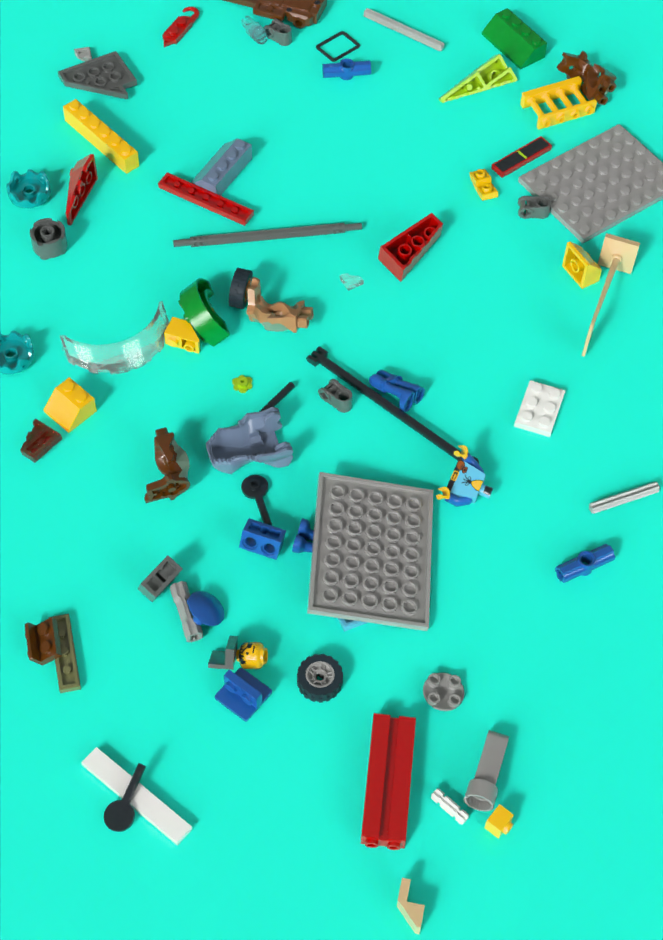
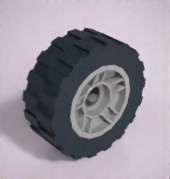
[297,654,343,703]

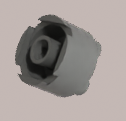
[30,218,67,260]

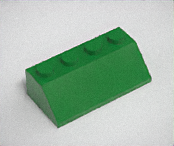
[482,8,547,70]

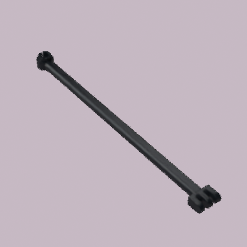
[306,346,479,463]

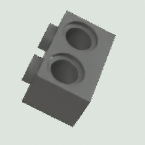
[138,555,183,602]

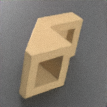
[397,878,425,934]

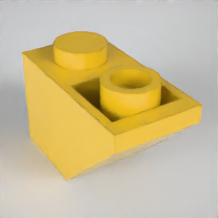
[164,317,200,354]

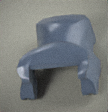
[206,407,293,474]

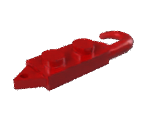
[162,7,200,47]

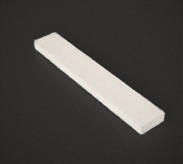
[81,747,192,846]

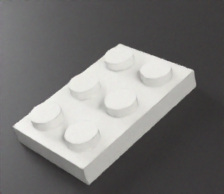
[514,380,565,437]

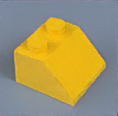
[562,242,602,289]
[44,377,97,433]

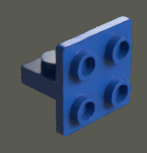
[215,668,272,722]

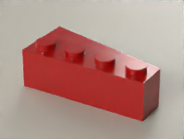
[378,213,443,282]

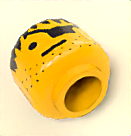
[236,642,268,669]

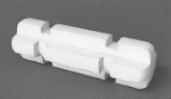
[431,789,469,825]

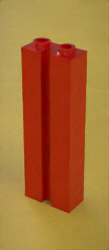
[360,713,416,850]

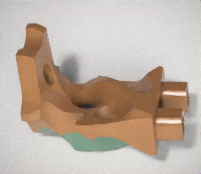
[246,277,314,333]

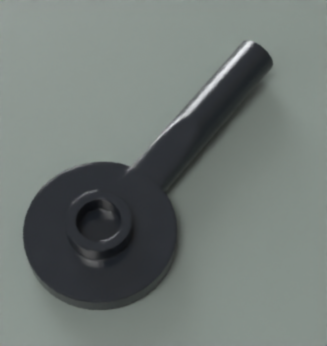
[241,475,272,525]
[104,763,146,832]

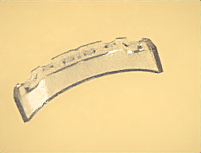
[60,301,169,374]

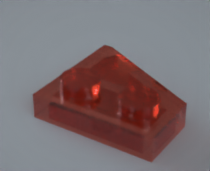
[20,419,62,463]

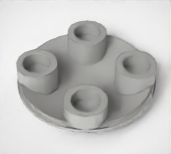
[423,673,464,711]

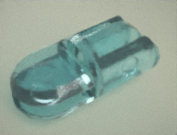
[241,16,267,44]

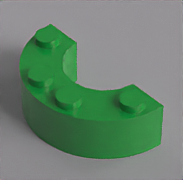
[178,278,230,347]

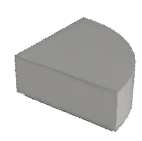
[74,47,92,62]

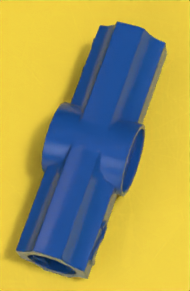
[322,58,371,80]
[555,544,615,583]

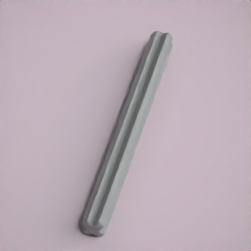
[363,8,445,51]

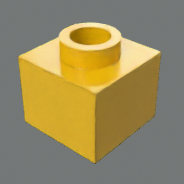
[484,804,514,839]

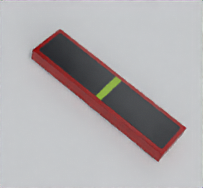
[491,136,552,178]

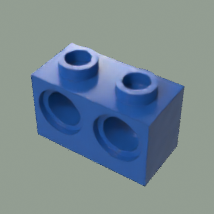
[239,518,286,560]

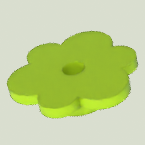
[232,375,252,393]

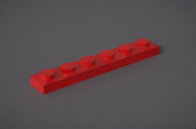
[158,172,254,226]

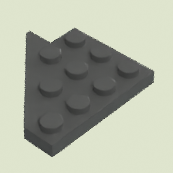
[58,51,137,99]

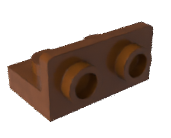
[25,617,62,666]

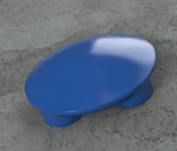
[187,591,224,626]

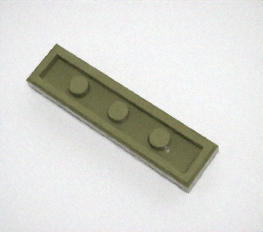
[49,614,81,693]

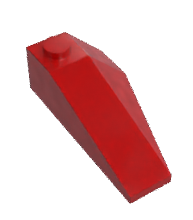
[66,154,98,226]

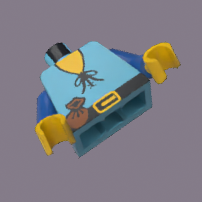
[436,445,493,507]

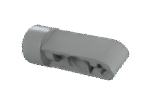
[464,730,509,812]

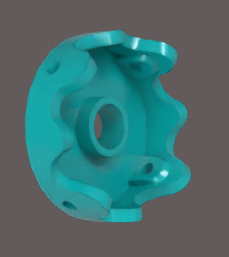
[6,169,51,208]
[0,331,34,374]

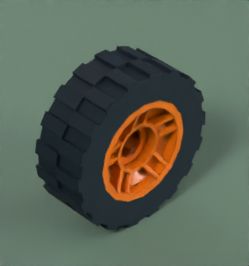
[229,268,253,309]

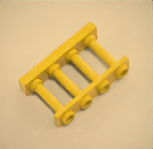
[520,76,597,130]

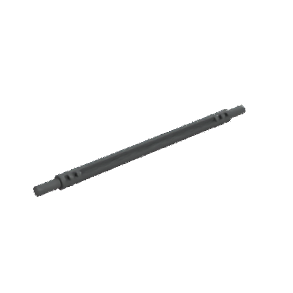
[173,223,362,247]

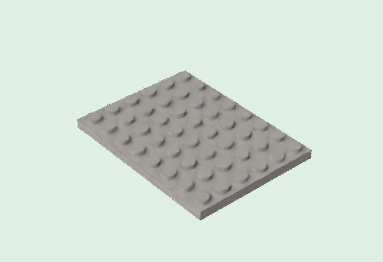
[518,124,663,244]
[307,472,433,631]

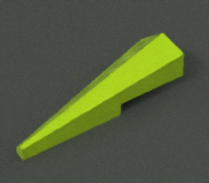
[438,54,518,103]

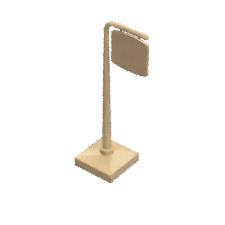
[582,233,640,357]

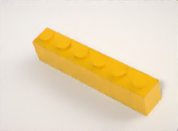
[63,99,139,174]

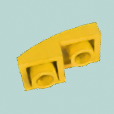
[470,169,498,201]

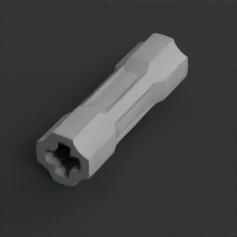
[170,581,203,643]

